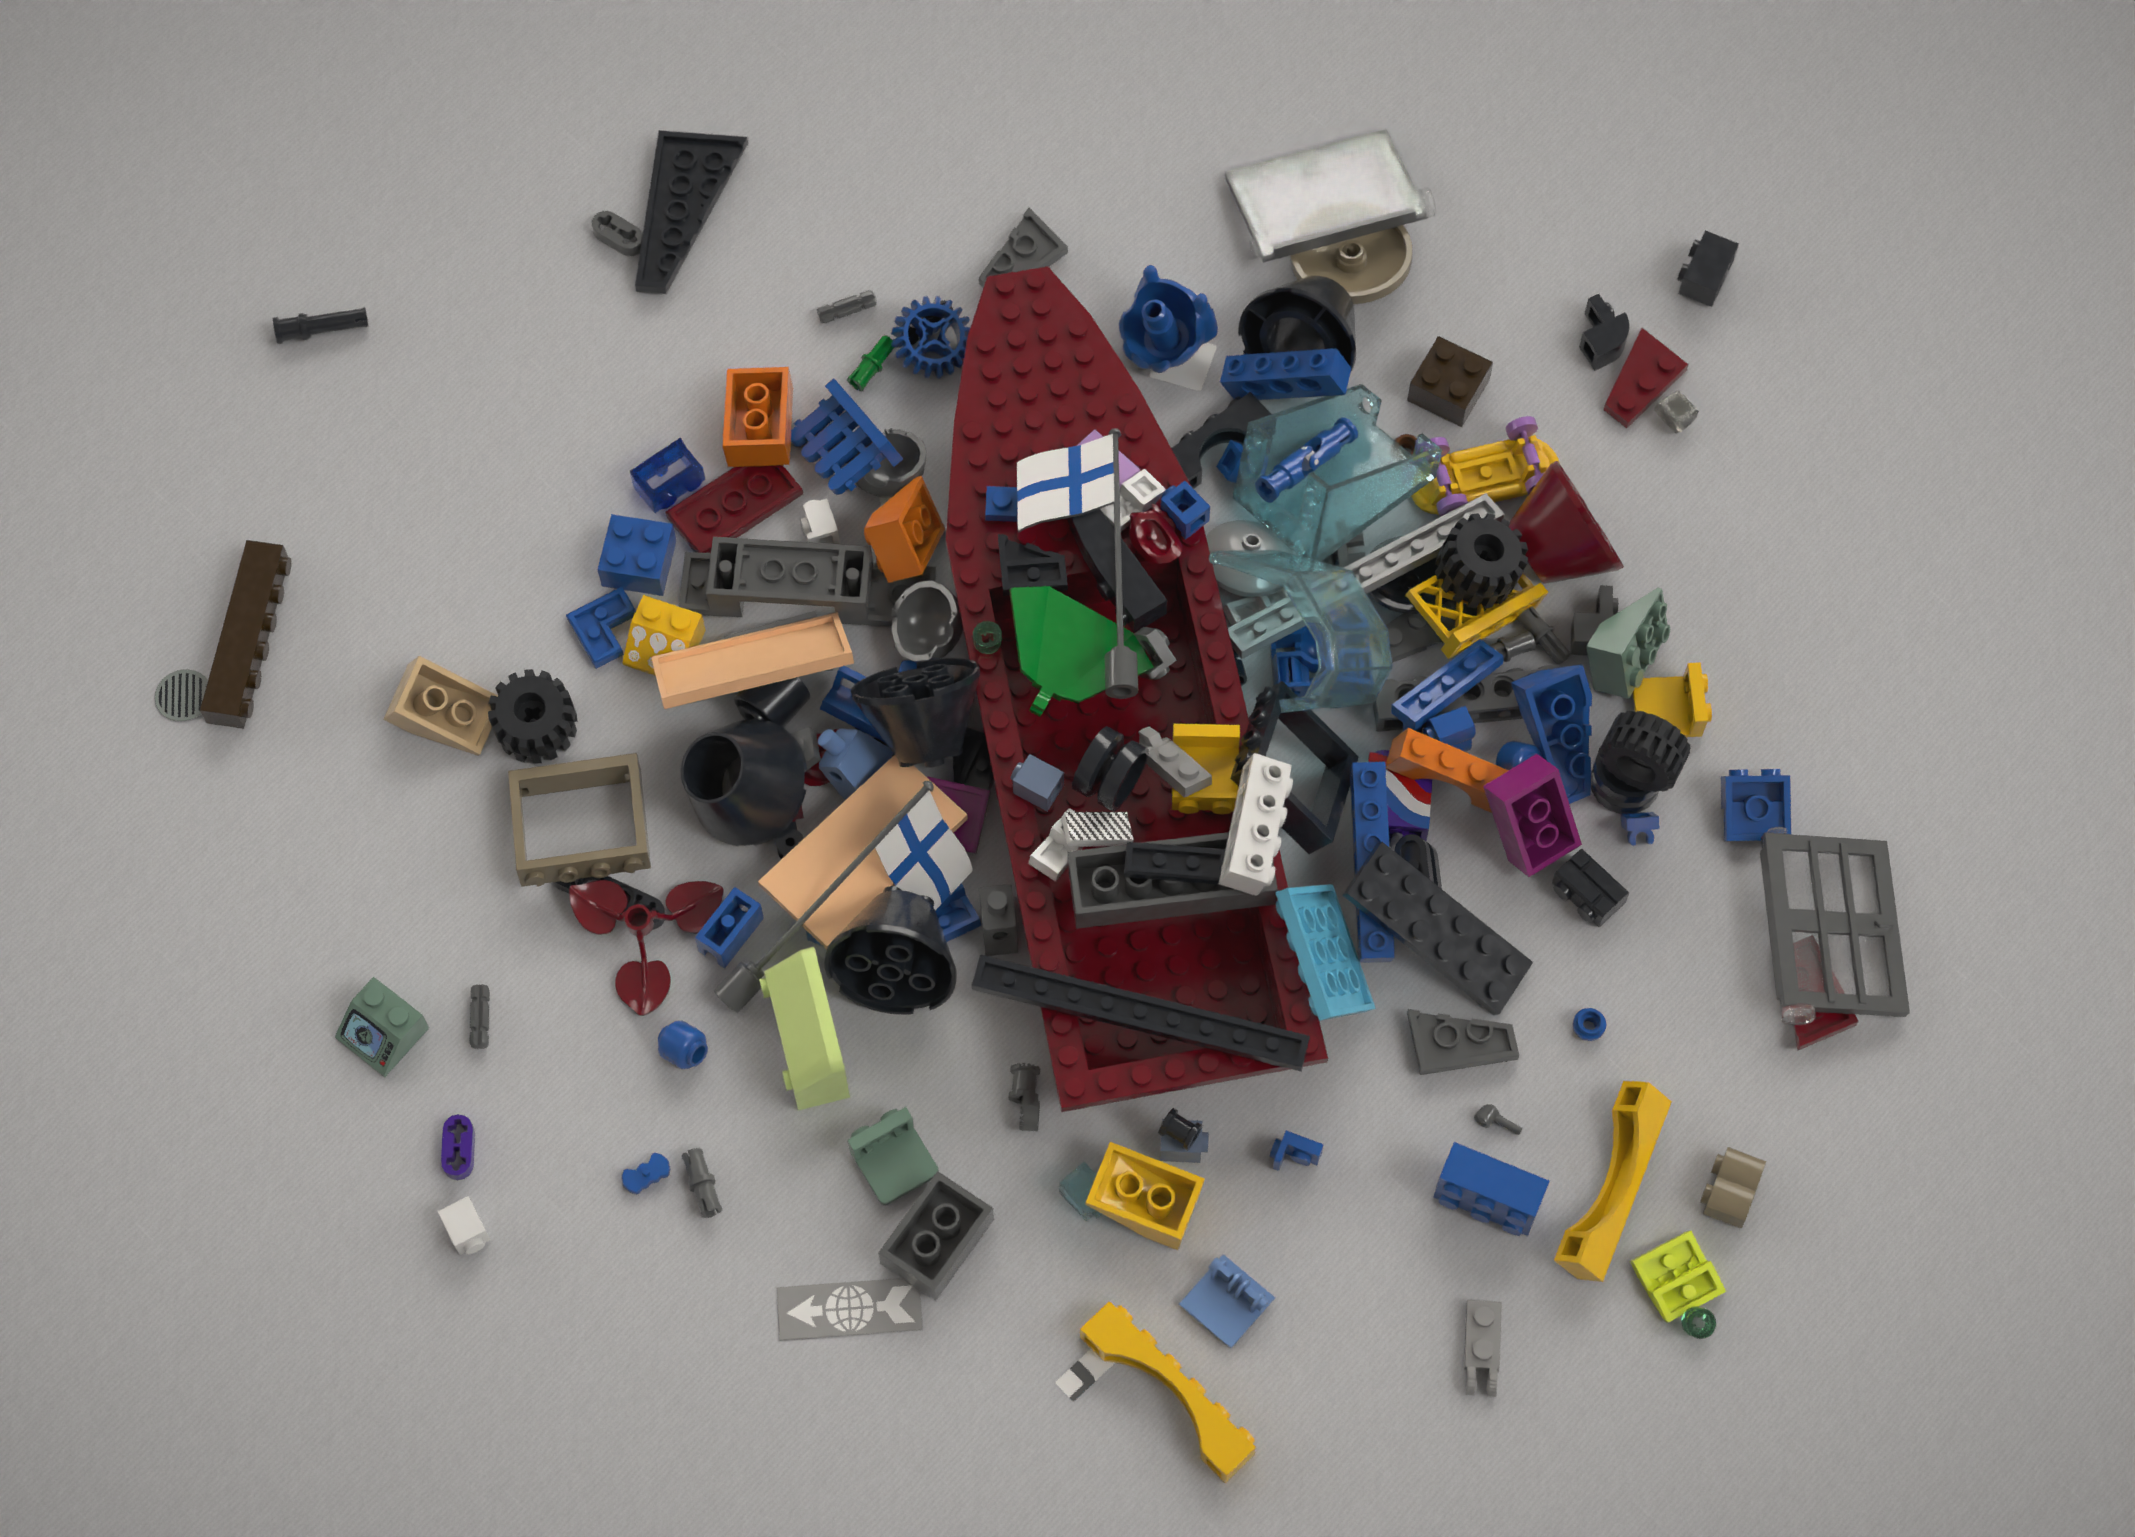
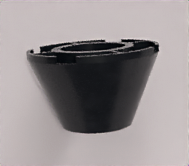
[1238,275,1356,372]
[680,719,807,846]

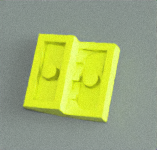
[1629,1230,1727,1323]

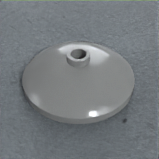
[1206,520,1295,597]

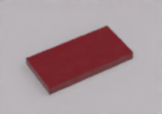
[665,465,804,553]

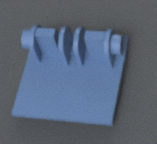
[1179,1254,1275,1348]

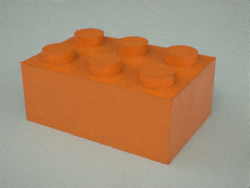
[723,367,793,467]

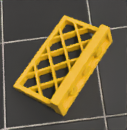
[1405,573,1548,659]

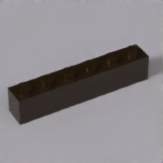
[200,540,292,729]

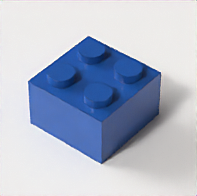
[597,514,677,596]

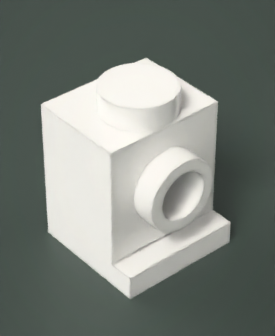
[800,499,840,544]

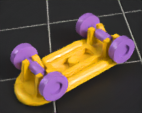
[1409,416,1560,517]

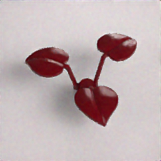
[569,880,724,1016]

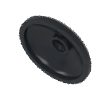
[1369,536,1449,614]

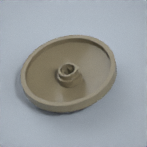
[1290,204,1413,304]

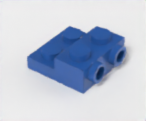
[1721,769,1791,841]

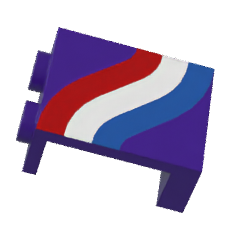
[1368,750,1432,841]

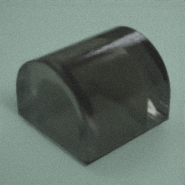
[1654,390,1699,434]

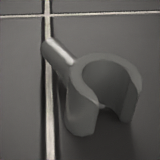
[1474,1104,1523,1135]

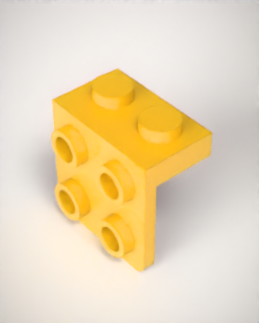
[1633,662,1712,737]

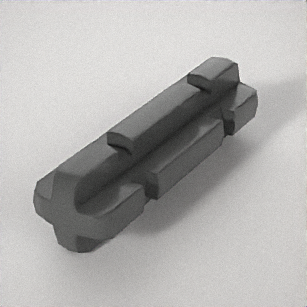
[817,290,877,323]
[469,984,490,1049]

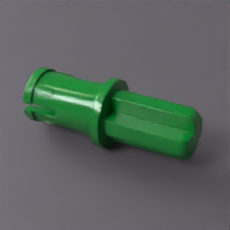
[847,335,895,391]

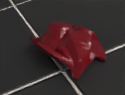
[1129,504,1183,564]

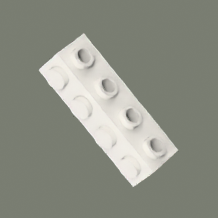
[1219,753,1293,896]

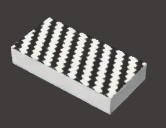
[1061,812,1133,847]

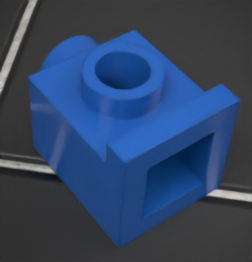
[1160,481,1210,540]

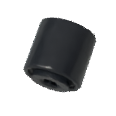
[734,677,811,728]

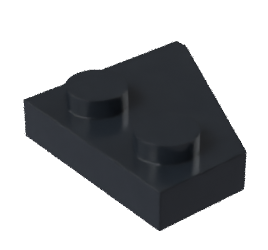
[953,727,994,790]

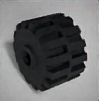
[1435,513,1528,609]
[488,669,578,764]

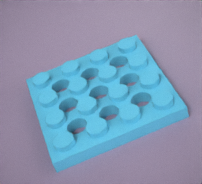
[1275,884,1376,1021]

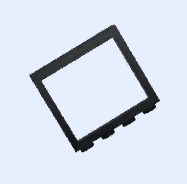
[1230,681,1359,855]

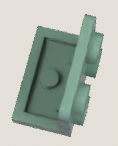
[847,1107,939,1205]

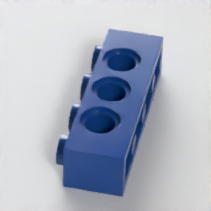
[1220,348,1352,400]

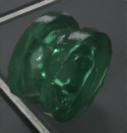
[973,621,1002,654]
[1681,1306,1716,1339]

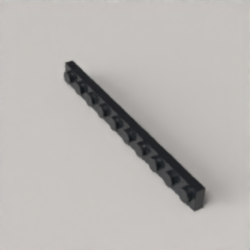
[972,954,1310,1071]

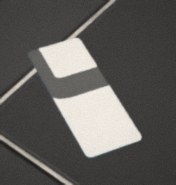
[1056,1349,1115,1401]

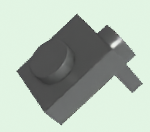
[1134,627,1176,680]

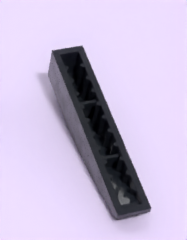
[1067,509,1167,633]

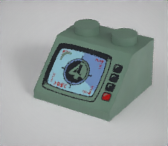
[335,976,429,1077]

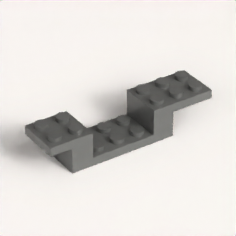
[679,537,936,627]

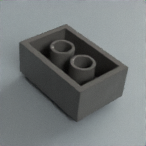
[878,1171,994,1301]

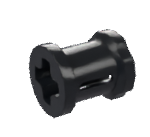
[1158,1108,1203,1151]

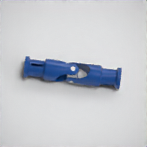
[1255,417,1358,503]

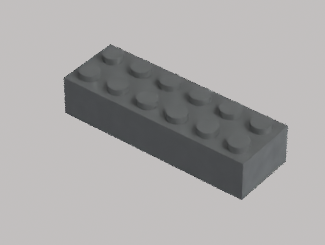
[1068,832,1278,929]

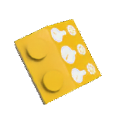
[622,595,706,676]

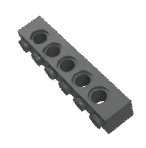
[1372,665,1555,732]

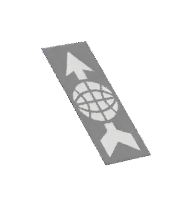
[777,1278,923,1341]

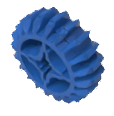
[891,296,970,379]

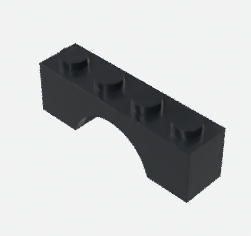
[1171,392,1274,489]

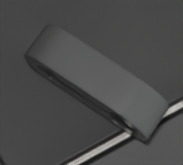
[592,211,643,256]

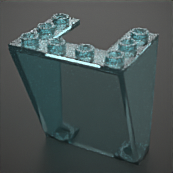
[1233,384,1443,567]

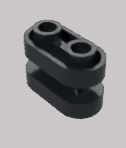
[1395,834,1442,889]

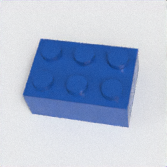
[1433,1142,1550,1236]

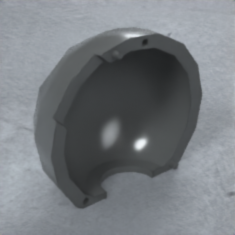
[847,428,927,497]
[890,580,963,662]

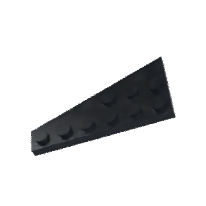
[635,130,748,294]

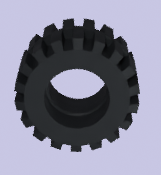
[1599,710,1691,792]

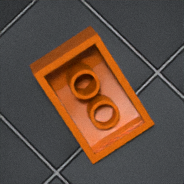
[864,476,945,583]

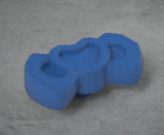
[621,1153,670,1195]

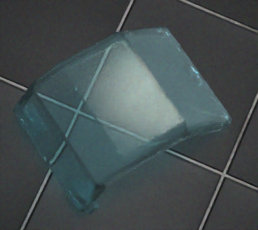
[1209,550,1393,713]

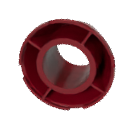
[1509,461,1624,584]

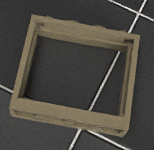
[508,753,651,887]

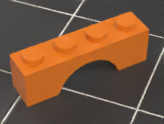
[1386,728,1509,813]

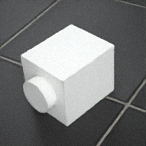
[438,1196,490,1255]

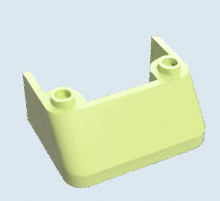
[759,947,850,1111]

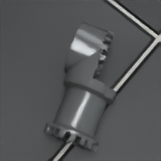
[1008,1063,1040,1131]

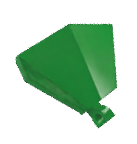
[1009,586,1154,717]

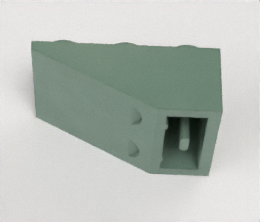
[1586,588,1670,699]

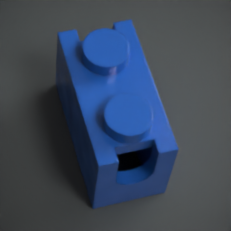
[695,887,764,969]

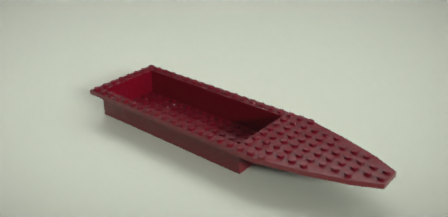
[946,266,1328,1112]

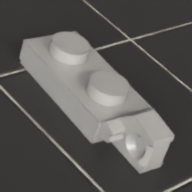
[1139,726,1212,797]

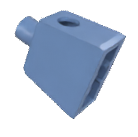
[818,729,893,800]

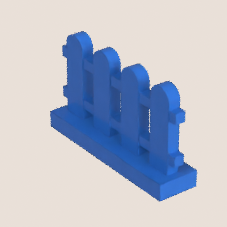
[791,378,903,495]

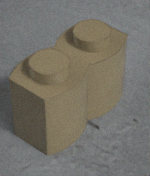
[1700,1147,1766,1229]

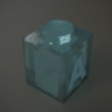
[1059,1162,1103,1222]

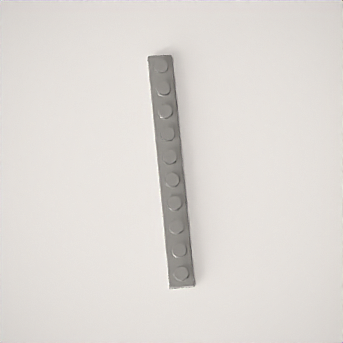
[1228,493,1504,659]

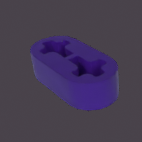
[441,1114,475,1180]

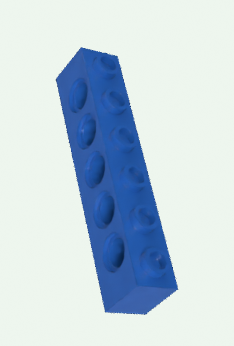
[1349,762,1395,963]

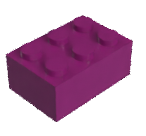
[1483,754,1582,877]

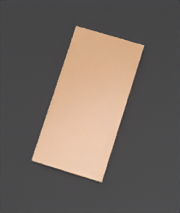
[651,612,854,709]
[758,755,968,949]

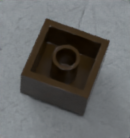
[1407,336,1493,427]

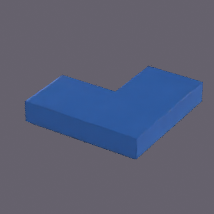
[566,587,636,669]

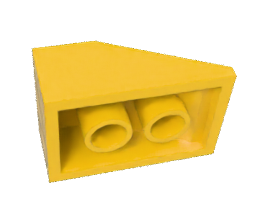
[1085,1142,1205,1250]

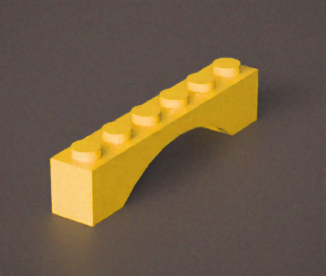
[1554,1081,1672,1282]
[1080,1301,1256,1484]

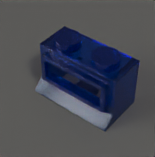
[630,437,705,513]

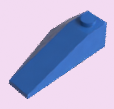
[1511,664,1592,804]

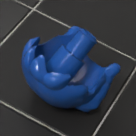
[1119,265,1218,373]

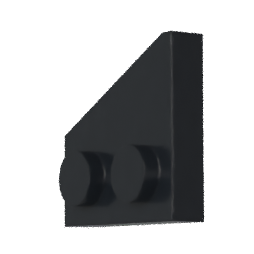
[998,534,1068,596]

